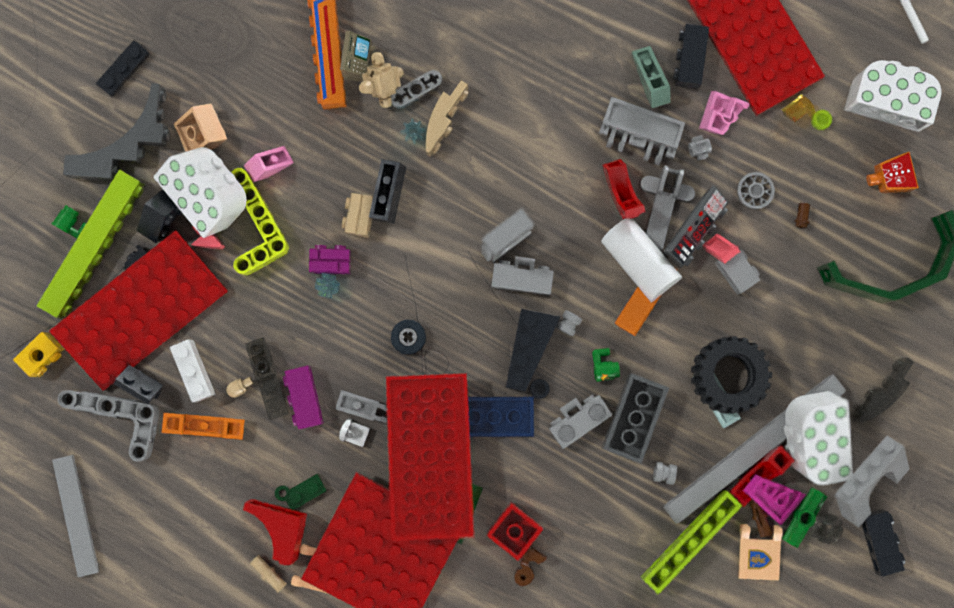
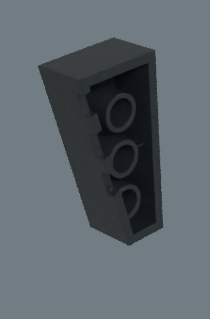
[505,309,560,391]

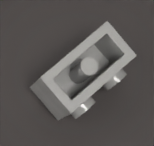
[715,249,760,295]

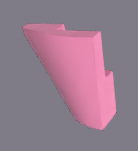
[699,91,750,135]

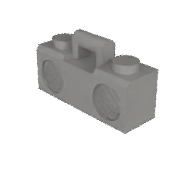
[491,256,554,296]
[548,394,612,449]

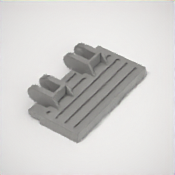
[599,97,685,165]

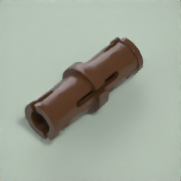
[749,499,773,537]

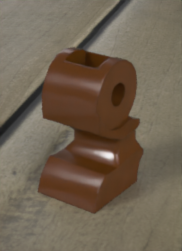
[514,547,547,586]

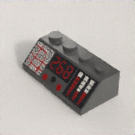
[662,186,729,268]

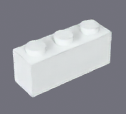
[170,339,216,403]

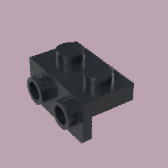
[114,365,163,405]

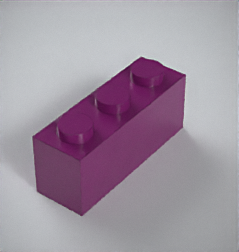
[283,365,324,430]

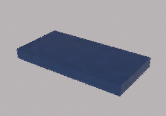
[468,397,534,437]

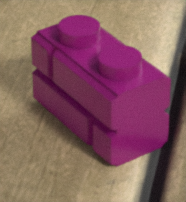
[309,245,351,274]

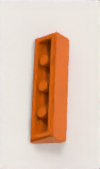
[615,268,677,336]

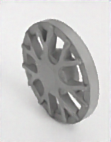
[737,172,775,209]

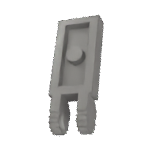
[335,390,387,423]

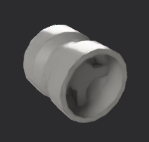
[556,310,583,337]
[653,462,677,485]

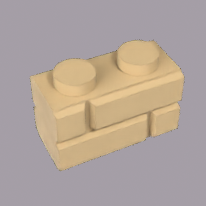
[342,193,373,238]

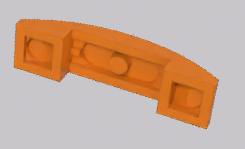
[162,413,245,440]

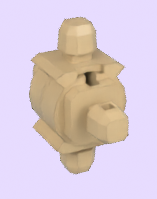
[359,52,404,108]

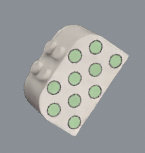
[844,61,941,132]
[154,147,246,238]
[784,391,853,485]

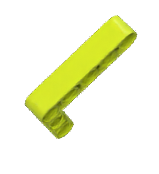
[231,168,289,275]

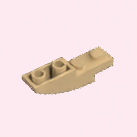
[426,80,469,156]

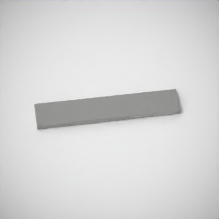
[52,455,100,577]

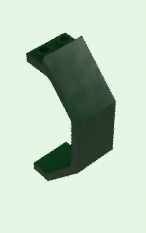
[817,210,954,304]

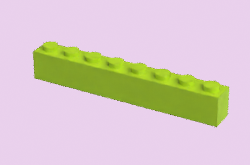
[37,170,145,319]

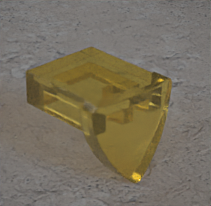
[781,95,816,123]

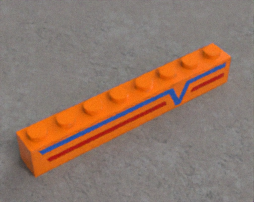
[307,0,347,109]

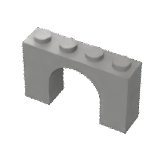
[481,208,534,264]
[835,436,910,528]

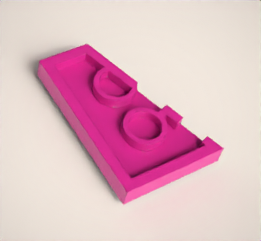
[743,475,806,525]

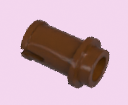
[794,203,811,229]

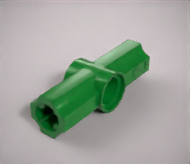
[781,487,827,549]

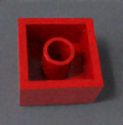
[486,502,543,561]

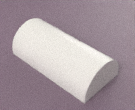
[601,218,682,303]

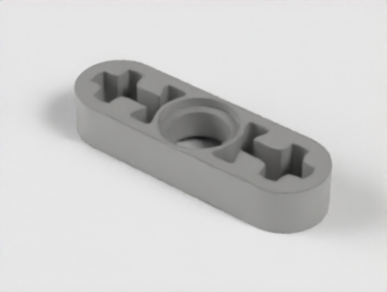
[391,70,442,109]

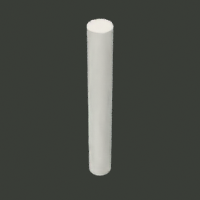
[900,0,929,44]

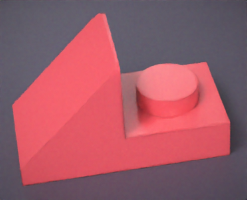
[191,226,225,249]

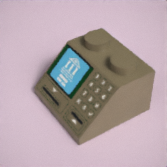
[340,31,376,82]

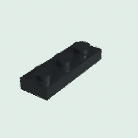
[95,40,150,97]

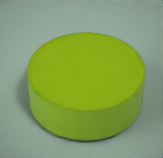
[811,110,832,130]

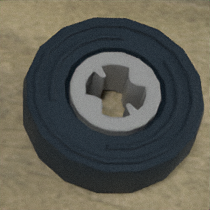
[390,319,426,355]

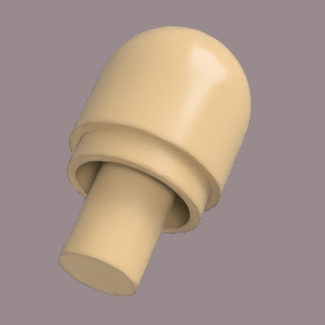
[226,377,254,398]

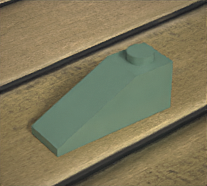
[632,46,671,108]

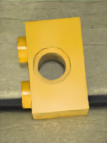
[13,332,64,377]

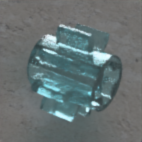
[401,118,426,144]
[315,273,340,298]

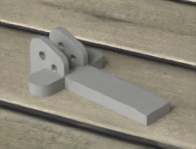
[640,165,695,252]

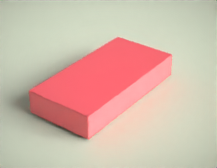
[703,234,740,264]

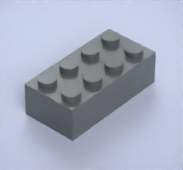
[601,373,669,463]

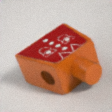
[866,152,919,193]

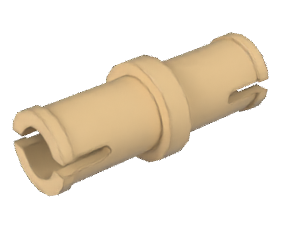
[250,555,287,593]

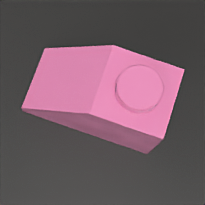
[244,146,294,182]

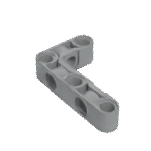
[58,390,159,461]

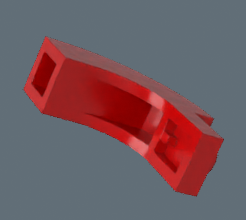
[602,159,645,219]
[729,446,795,507]

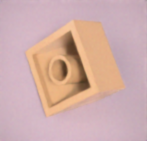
[174,104,227,152]

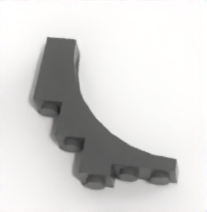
[63,83,170,181]

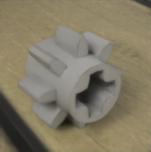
[688,135,712,161]

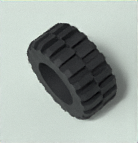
[691,336,772,414]

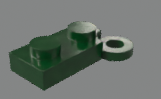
[274,473,327,510]

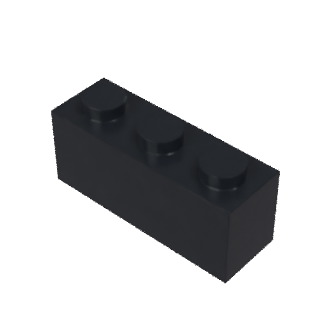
[673,24,709,89]
[369,159,407,224]
[861,509,906,577]

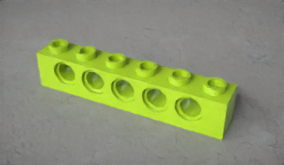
[640,490,742,594]

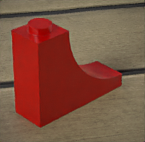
[243,499,307,566]

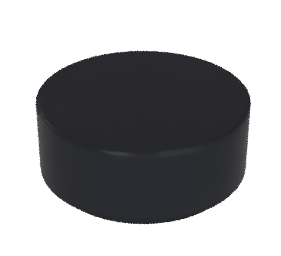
[530,379,550,399]

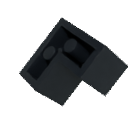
[137,189,183,244]

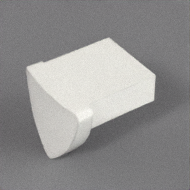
[339,418,370,447]

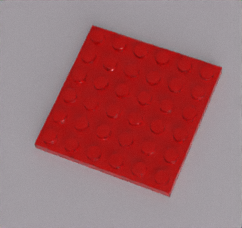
[301,472,459,608]

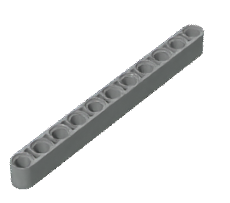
[663,374,846,524]

